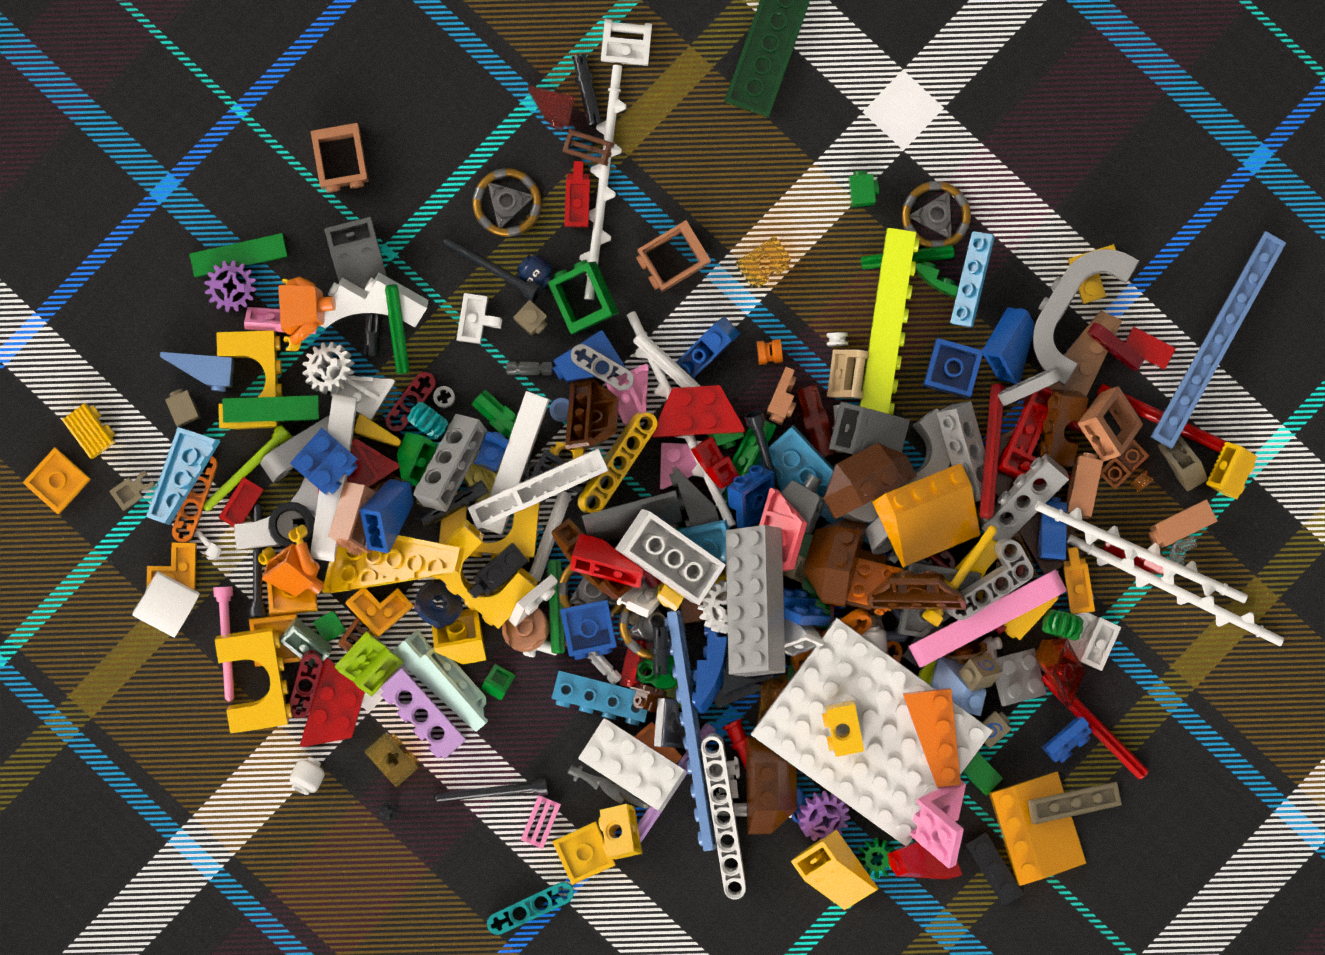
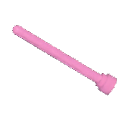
[213,586,234,702]

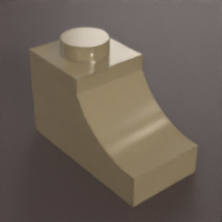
[1158,435,1208,492]

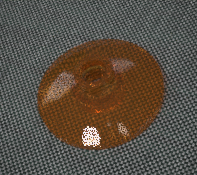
[943,640,988,664]

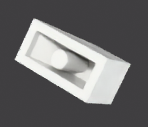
[784,619,824,656]

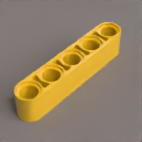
[578,412,657,513]

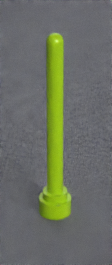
[203,424,293,511]

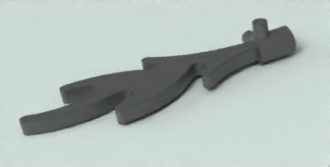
[568,765,650,809]

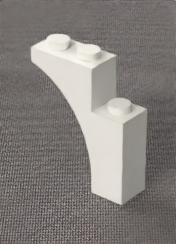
[321,273,428,328]
[234,476,319,550]

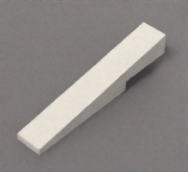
[468,448,608,529]

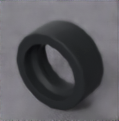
[268,502,314,547]

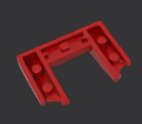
[998,387,1088,485]

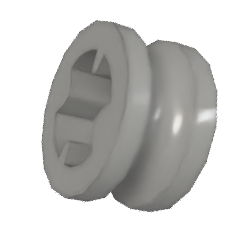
[433,386,455,408]

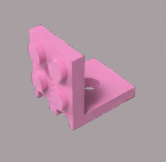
[910,779,966,868]

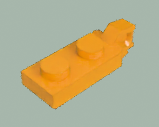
[1063,547,1095,614]

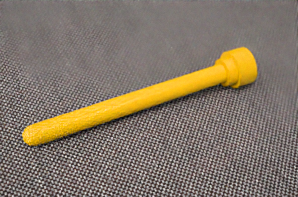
[922,525,997,627]

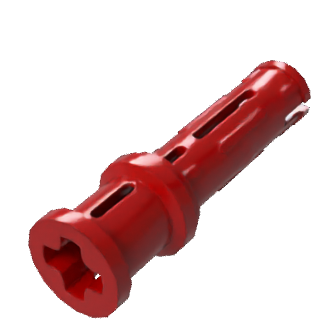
[722,718,750,769]

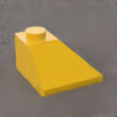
[432,609,486,664]

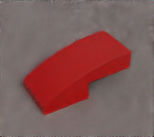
[691,437,739,489]

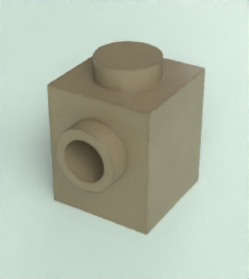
[513,300,548,336]

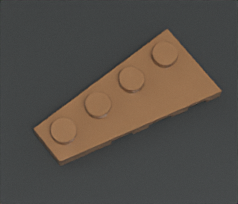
[1047,311,1122,396]

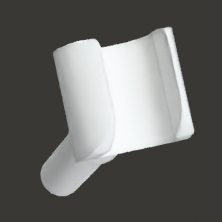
[195,530,221,560]

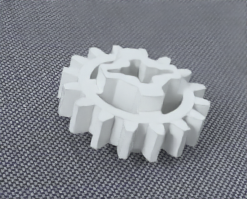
[302,342,354,394]
[698,580,728,634]

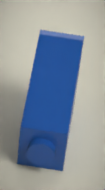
[982,307,1035,384]
[553,330,626,383]
[360,479,414,553]
[1037,497,1067,561]

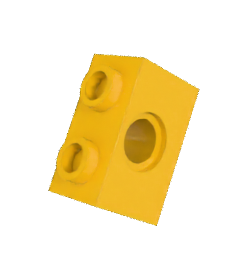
[822,700,864,757]
[599,804,642,860]

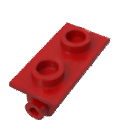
[619,639,653,689]

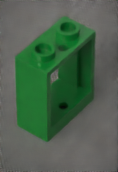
[548,259,619,334]

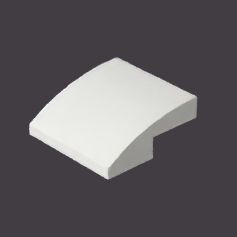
[132,571,200,637]
[1055,613,1121,671]

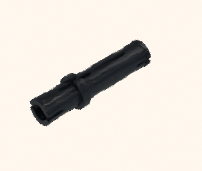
[572,53,602,126]
[419,480,489,529]

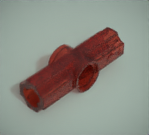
[797,385,836,457]

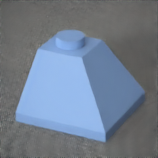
[930,657,986,716]

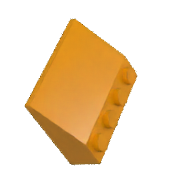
[872,463,980,568]
[989,771,1086,886]

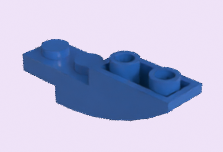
[692,626,728,714]

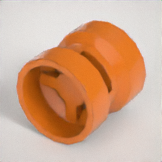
[757,339,783,365]

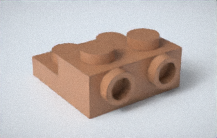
[766,367,797,425]

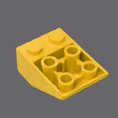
[791,829,879,910]

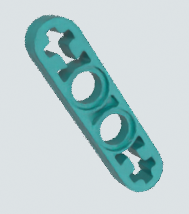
[487,882,574,935]

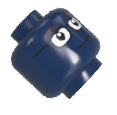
[517,254,553,288]

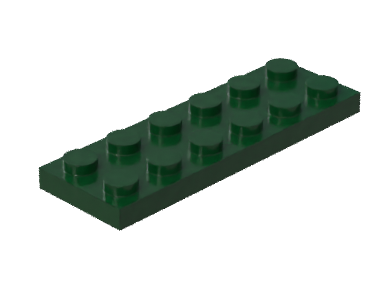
[724,0,810,118]

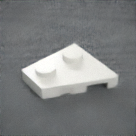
[331,375,396,420]

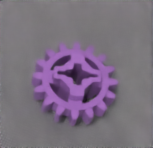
[204,260,257,312]
[797,791,850,841]

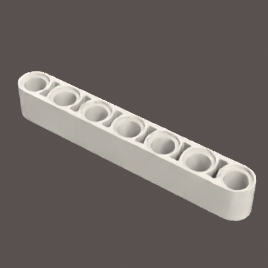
[310,394,357,562]
[701,733,746,899]

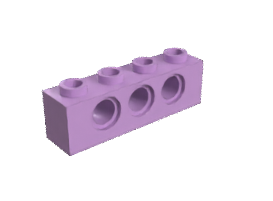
[380,668,467,759]

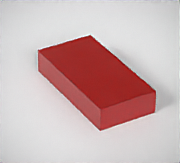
[1125,327,1176,370]
[218,477,264,527]

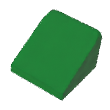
[313,610,346,642]
[481,664,516,700]

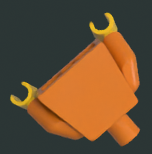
[278,277,336,351]
[258,525,324,596]

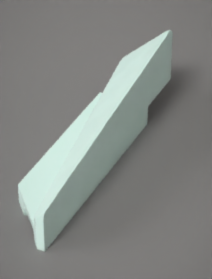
[393,629,488,731]

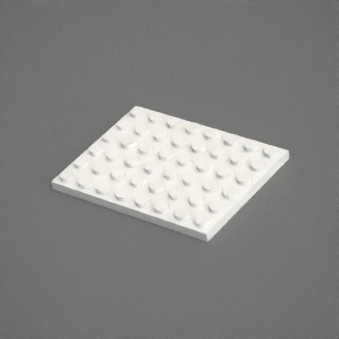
[751,617,992,846]

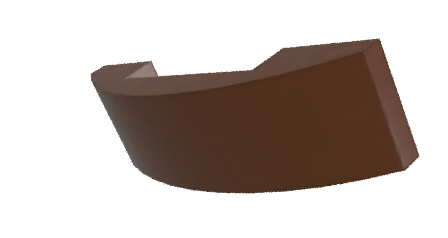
[551,518,634,600]

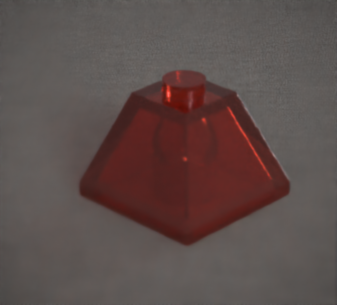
[1035,639,1086,707]

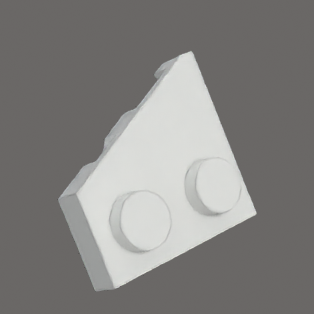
[509,574,558,627]

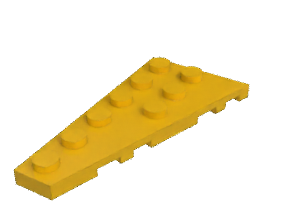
[322,533,464,594]

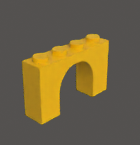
[217,330,283,430]
[439,492,540,562]
[434,519,538,629]
[955,538,1060,640]
[215,627,292,734]

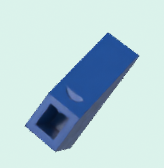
[676,316,741,379]

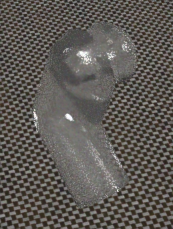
[1169,536,1197,565]

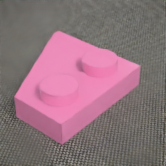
[606,364,648,426]
[660,443,697,489]

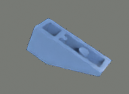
[160,352,235,392]

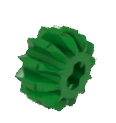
[1042,609,1084,641]
[857,838,895,879]

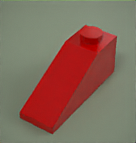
[570,534,643,588]

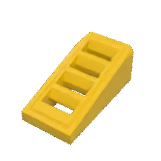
[354,414,402,448]

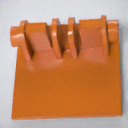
[847,558,903,615]

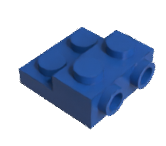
[290,427,358,496]
[727,465,775,529]
[783,587,832,626]
[560,600,617,660]
[1041,717,1093,763]

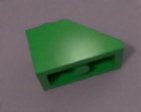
[397,432,438,487]

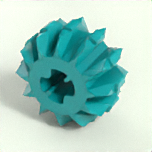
[407,402,449,440]

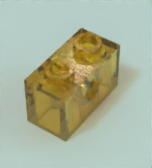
[735,236,791,288]
[365,732,419,788]

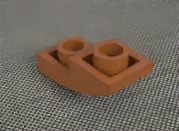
[1100,438,1150,489]

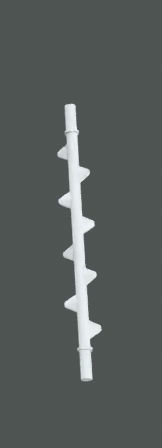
[580,65,626,300]
[627,311,736,528]
[1035,501,1248,603]
[1066,534,1284,646]

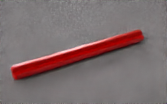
[979,383,1005,519]
[1097,384,1227,453]
[1041,671,1149,779]

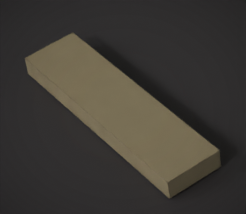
[1027,782,1122,824]

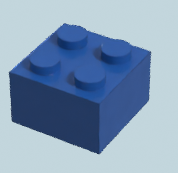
[923,338,983,399]

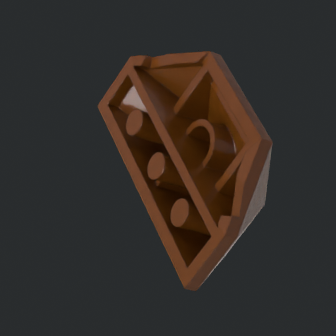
[565,378,619,450]
[824,443,917,519]
[803,518,868,607]
[867,570,967,610]
[746,738,797,834]

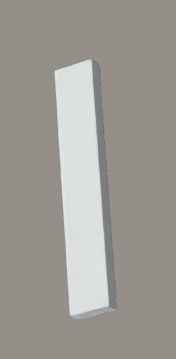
[482,391,550,535]

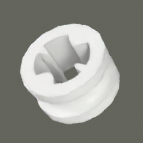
[826,332,848,346]

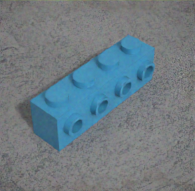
[552,671,648,726]

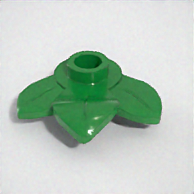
[636,648,677,690]

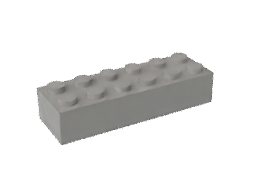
[725,525,785,677]

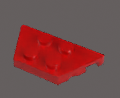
[652,385,745,438]
[318,439,399,494]
[300,658,365,747]

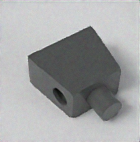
[781,474,825,535]

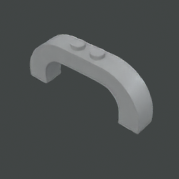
[1033,249,1139,386]
[823,408,950,523]

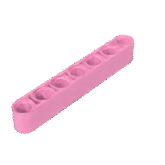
[908,569,1067,668]

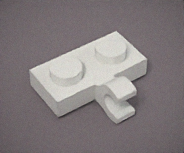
[456,293,502,344]

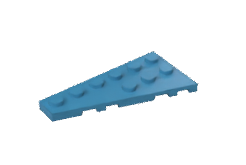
[757,425,872,545]

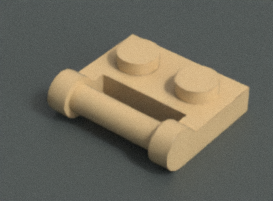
[827,350,869,399]

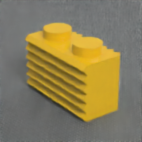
[62,403,116,459]
[1206,442,1258,499]

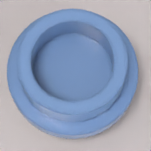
[550,398,569,422]

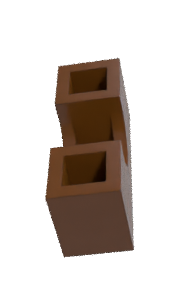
[1038,389,1088,466]

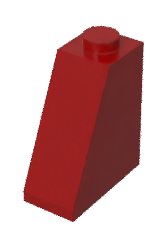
[887,841,963,879]

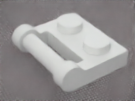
[601,19,652,66]

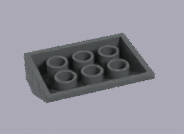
[582,491,683,544]

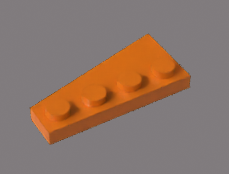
[902,688,961,787]

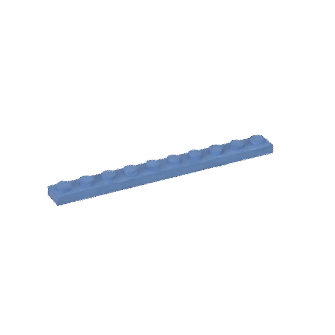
[1151,231,1286,449]
[665,610,717,851]

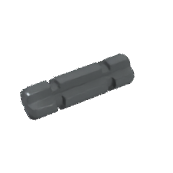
[506,362,553,375]

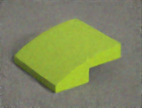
[335,631,404,697]

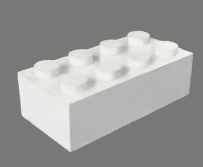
[615,509,726,605]
[578,718,687,812]

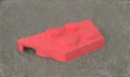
[759,488,807,572]

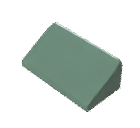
[280,618,332,667]

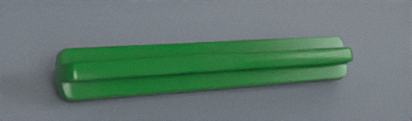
[861,245,955,270]
[385,284,409,374]
[548,559,565,654]

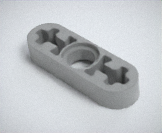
[571,344,634,391]
[998,366,1063,406]

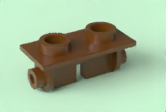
[630,684,674,713]

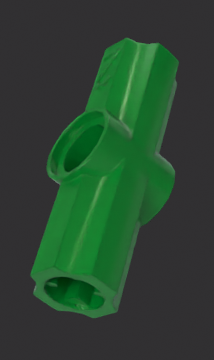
[471,390,538,440]

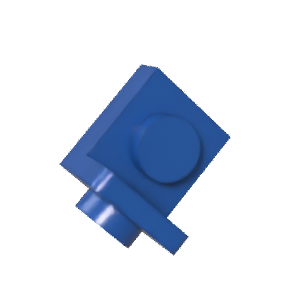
[474,431,509,473]

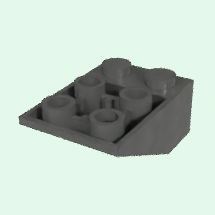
[324,217,387,291]
[828,402,910,455]

